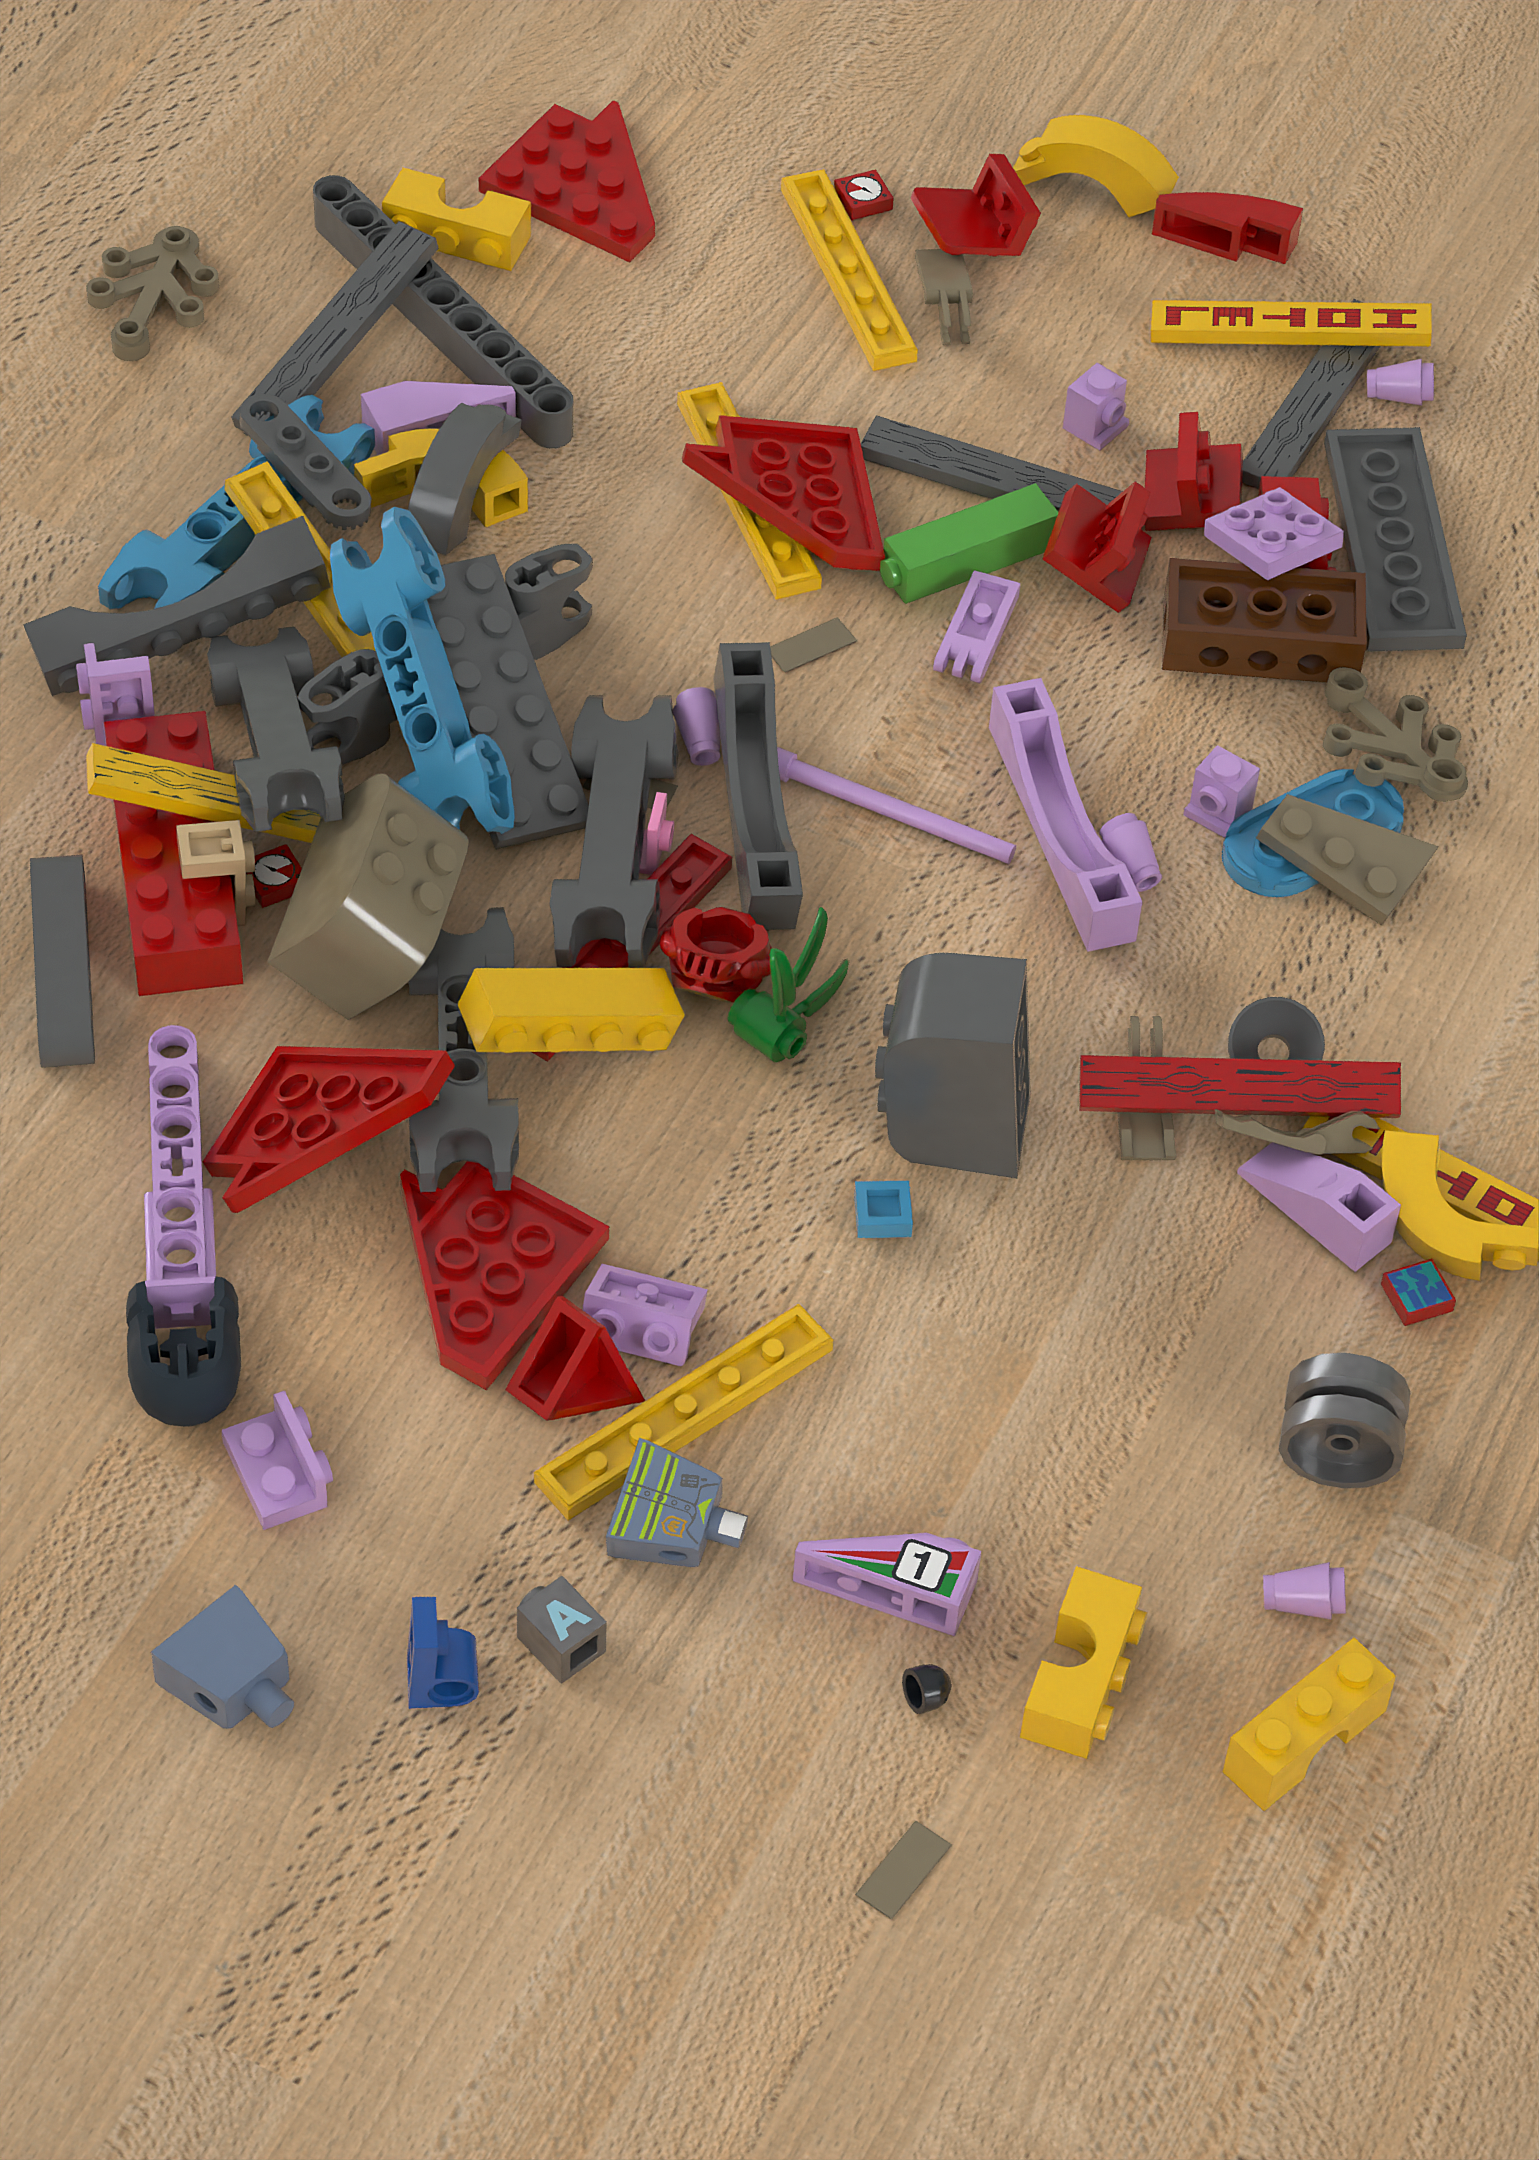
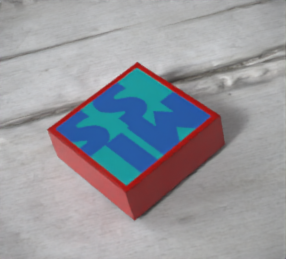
[1381,1258,1456,1326]

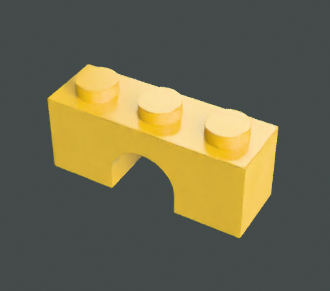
[382,167,531,271]
[1020,1566,1148,1759]
[1222,1637,1396,1811]

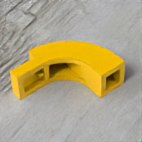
[1013,115,1179,217]
[354,429,528,528]
[1382,1130,1539,1281]

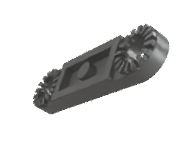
[240,394,371,530]

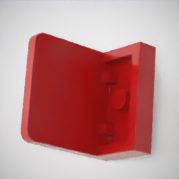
[910,153,1041,257]

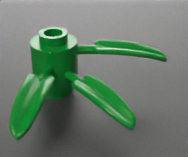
[728,907,849,1062]

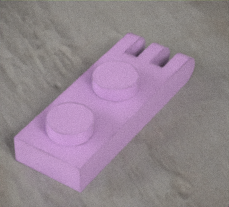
[933,570,1020,683]

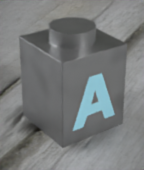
[517,1576,607,1684]

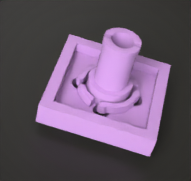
[1204,487,1344,580]

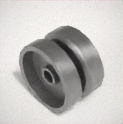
[1279,1353,1411,1489]

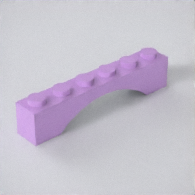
[989,678,1142,952]

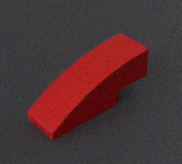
[1152,192,1303,264]

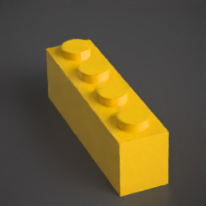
[458,968,685,1053]

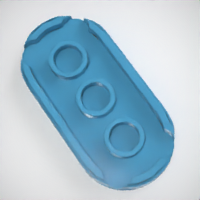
[1222,769,1404,897]

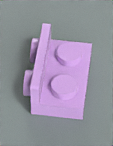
[76,643,155,746]
[583,1264,708,1366]
[222,1391,333,1530]

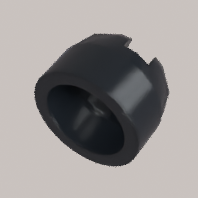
[902,1664,952,1714]

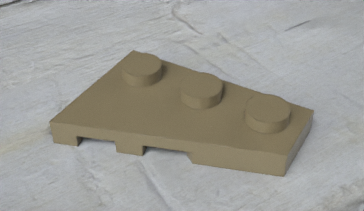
[1256,794,1439,926]

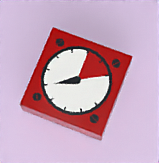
[834,169,894,221]
[246,844,302,908]

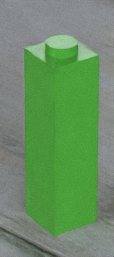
[880,483,1059,604]

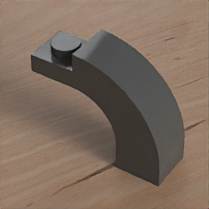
[408,403,522,555]

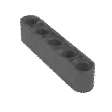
[30,854,95,1068]

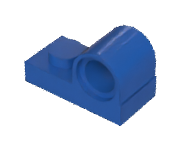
[407,1597,479,1709]

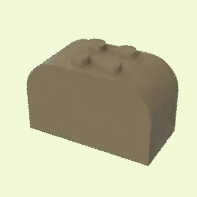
[268,773,469,1020]

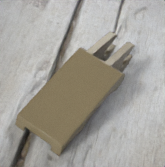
[915,249,973,345]
[1117,1016,1176,1160]
[1215,1109,1380,1154]

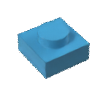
[854,1181,913,1238]

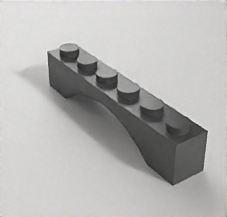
[23,516,331,696]
[713,642,803,930]

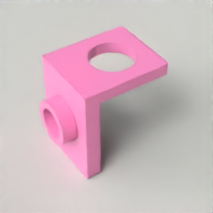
[639,792,674,875]

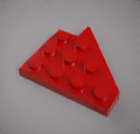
[478,100,655,263]
[682,415,885,571]
[202,1046,455,1213]
[400,1161,610,1391]

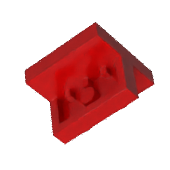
[1144,412,1243,531]
[1042,481,1152,613]

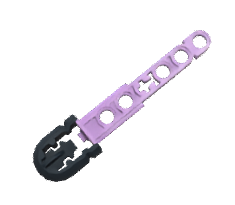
[126,1025,241,1427]

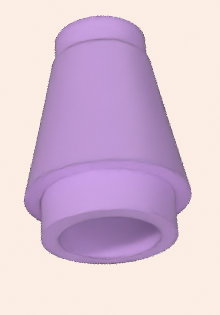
[1367,359,1434,406]
[673,687,721,766]
[1099,813,1162,892]
[1263,1562,1346,1620]

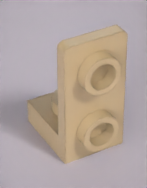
[176,820,255,925]

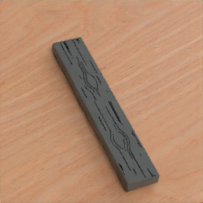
[231,221,439,431]
[1242,299,1380,489]
[861,415,1123,512]

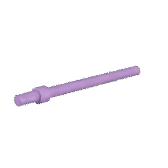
[777,747,1016,864]

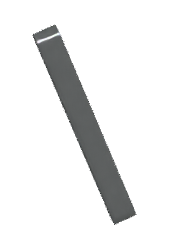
[313,175,574,449]

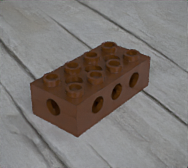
[1162,558,1367,683]

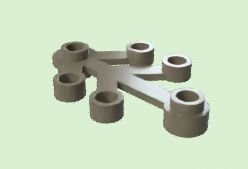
[86,226,219,361]
[1323,667,1468,802]

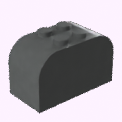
[875,953,1031,1179]

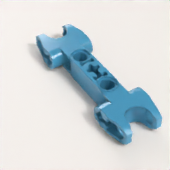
[98,395,375,609]
[330,507,515,834]

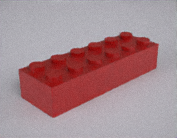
[104,711,244,996]

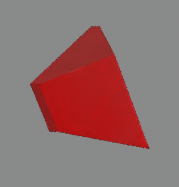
[505,1296,645,1421]

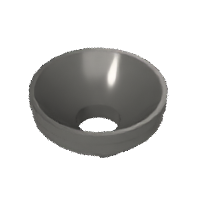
[1228,997,1325,1060]

